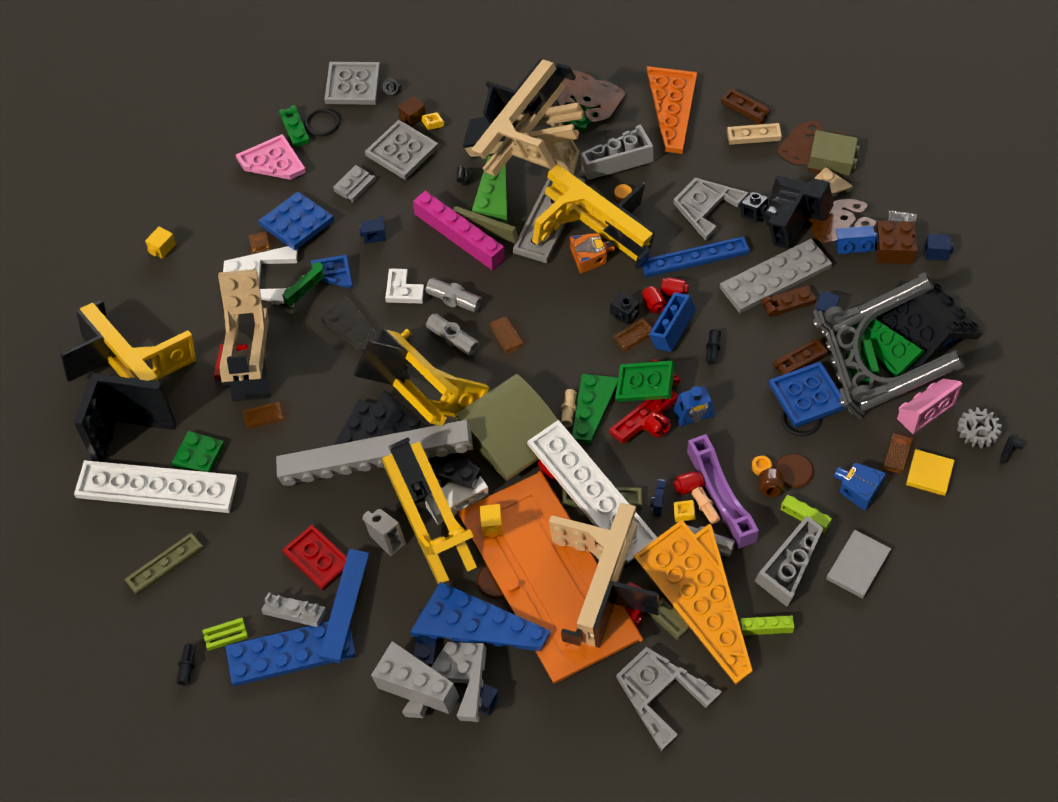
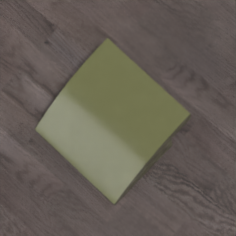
[455,374,558,481]

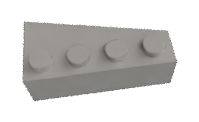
[581,124,653,180]
[755,516,823,607]
[371,641,459,714]

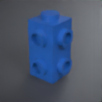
[835,226,878,254]

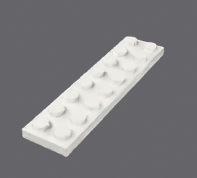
[527,420,657,564]
[74,460,238,513]

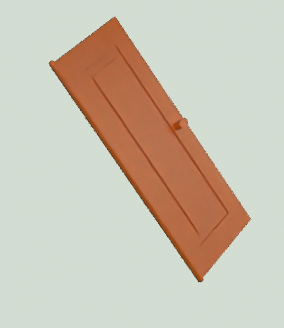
[457,471,643,684]

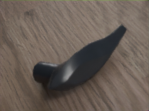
[1000,435,1024,465]

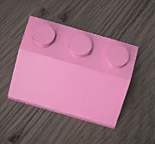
[897,379,963,434]

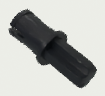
[706,329,721,365]
[176,643,196,686]

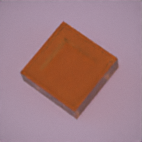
[248,231,270,253]

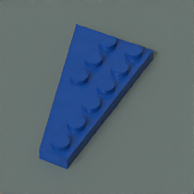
[410,582,551,651]

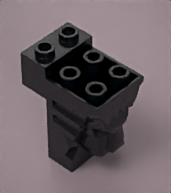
[762,176,834,249]

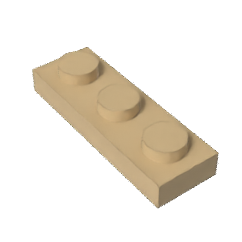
[727,123,782,145]

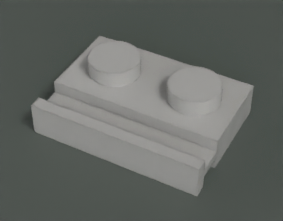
[333,165,376,203]

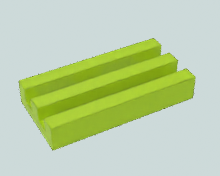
[202,618,248,651]

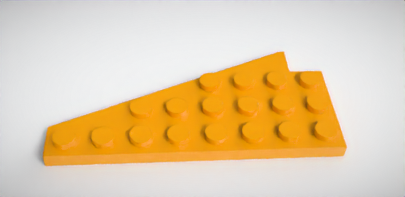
[633,520,753,685]

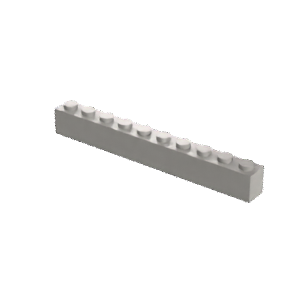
[276,420,473,486]

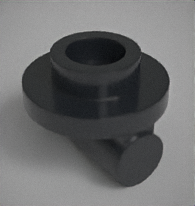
[382,78,401,95]
[457,166,472,185]

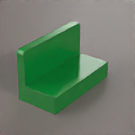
[846,339,879,383]

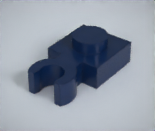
[650,478,666,517]

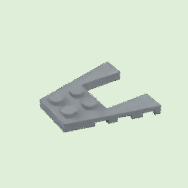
[402,642,487,722]
[616,647,722,751]

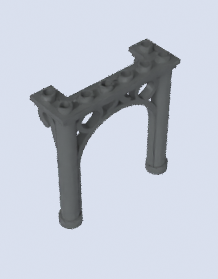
[813,271,965,420]

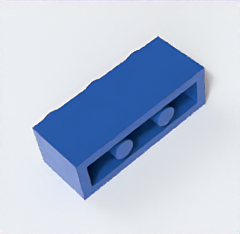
[649,292,696,352]

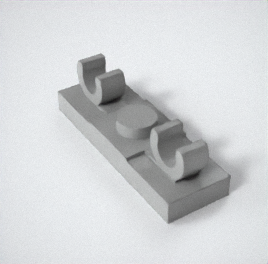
[261,593,327,627]

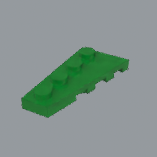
[851,319,925,377]
[572,374,618,444]

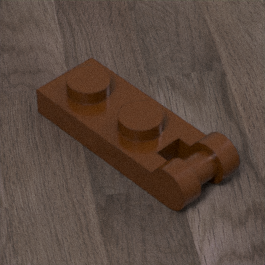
[721,88,771,125]
[761,285,816,317]
[773,338,828,375]

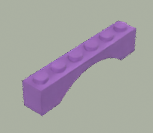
[687,434,759,549]

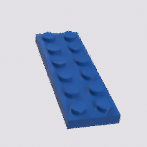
[226,621,356,687]

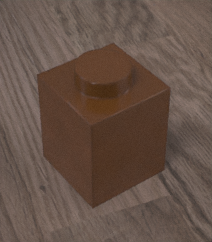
[398,96,426,127]

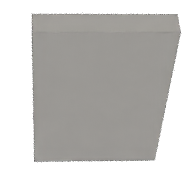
[826,530,891,599]

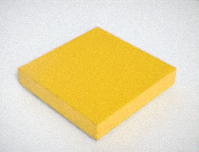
[906,449,954,496]

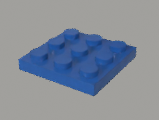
[258,192,334,251]
[768,362,847,428]

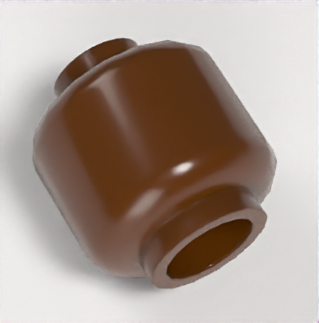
[758,468,785,498]

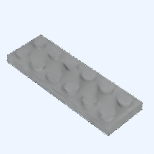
[513,177,585,263]
[719,239,832,313]

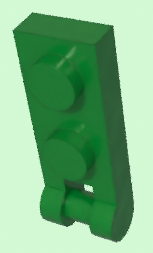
[279,105,310,148]
[282,262,325,308]

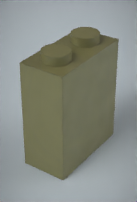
[808,130,859,176]

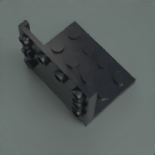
[875,281,983,371]
[74,373,177,462]

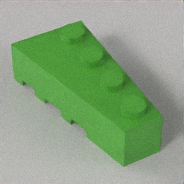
[472,156,508,224]

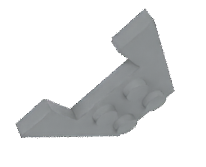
[673,178,749,241]

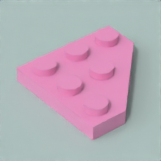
[236,134,306,180]

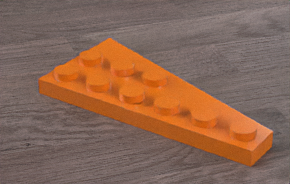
[647,66,697,154]

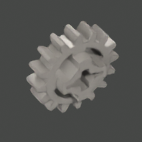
[957,407,1002,448]

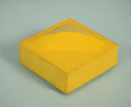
[422,113,444,130]
[674,500,696,522]

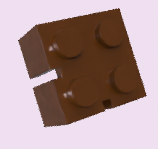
[875,221,917,264]

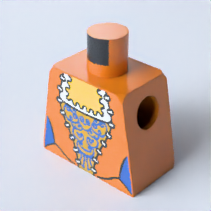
[570,233,615,274]

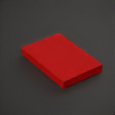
[282,525,347,591]

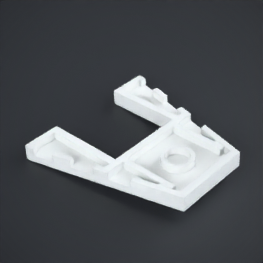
[223,246,298,307]

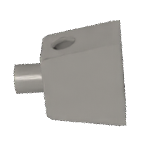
[362,509,406,557]

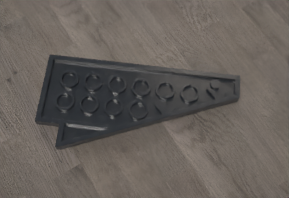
[334,390,481,489]

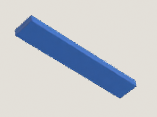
[641,236,750,278]
[319,549,369,663]

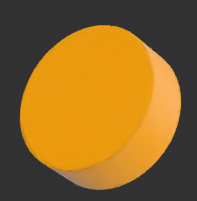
[614,184,632,202]
[752,456,772,475]

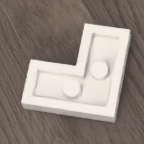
[385,269,424,304]

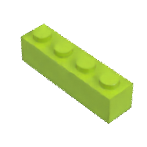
[780,495,832,533]
[740,615,794,636]

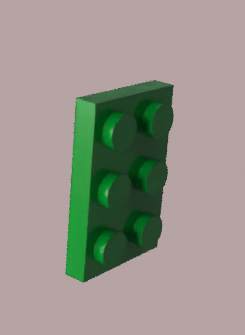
[615,360,676,402]

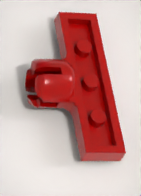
[609,391,679,444]

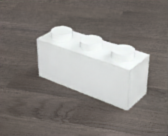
[425,476,489,525]

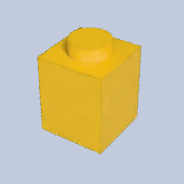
[145,226,176,259]
[480,504,503,537]

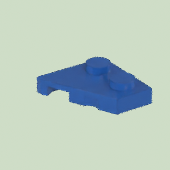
[311,254,353,289]

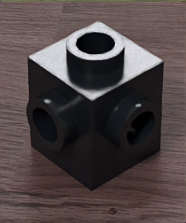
[741,192,769,223]
[610,291,640,325]

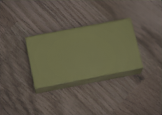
[648,597,690,641]

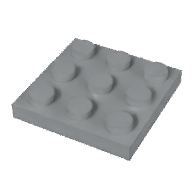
[324,62,380,105]
[365,120,439,180]

